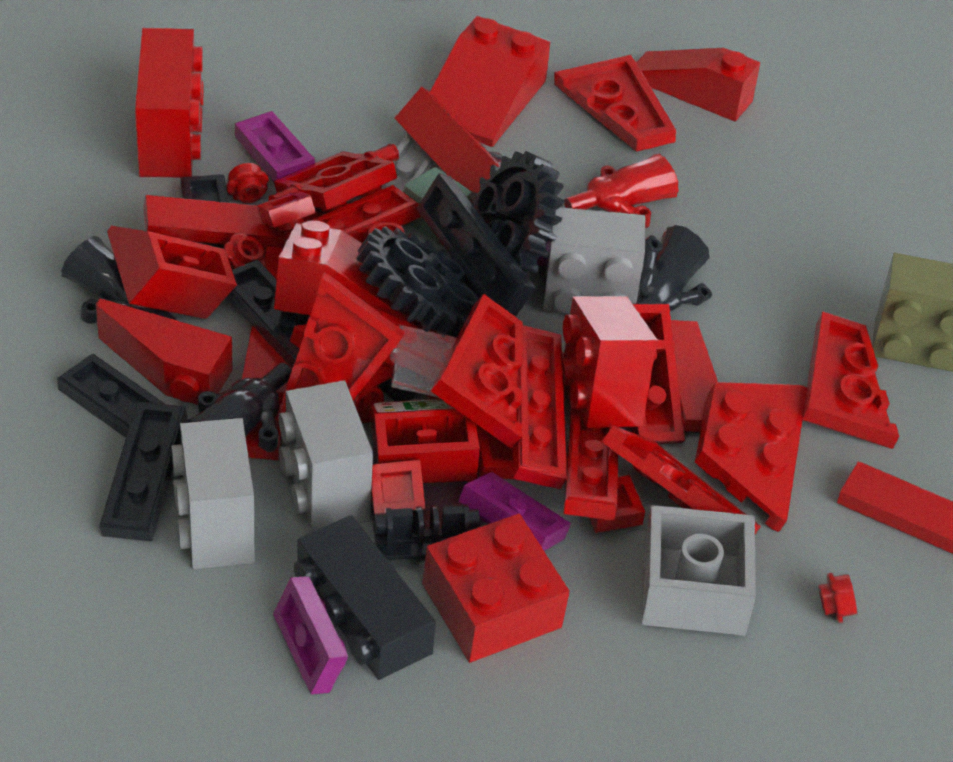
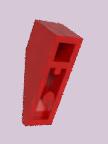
[636,47,761,122]
[96,298,233,405]
[631,304,685,444]

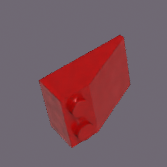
[430,16,551,147]
[274,221,418,326]

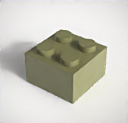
[872,252,953,372]

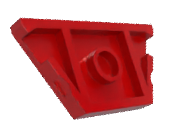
[694,382,807,532]

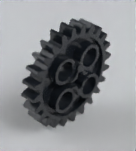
[470,151,564,276]
[356,226,481,341]

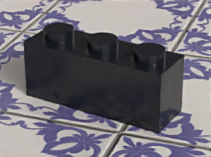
[294,515,436,680]

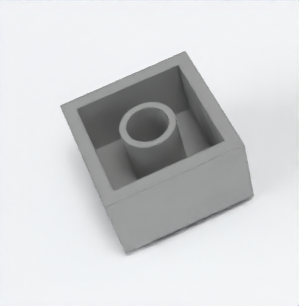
[543,207,645,314]
[279,380,373,532]
[171,418,255,569]
[642,505,756,636]

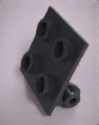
[371,481,480,560]

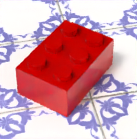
[135,28,204,178]

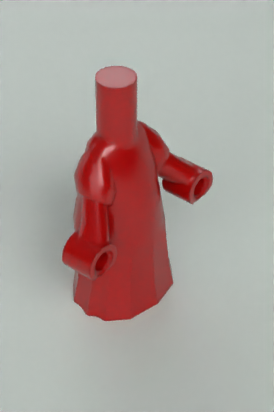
[564,153,679,228]

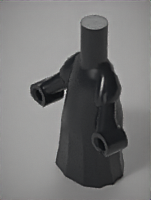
[639,225,712,311]
[61,236,177,324]
[183,363,292,452]

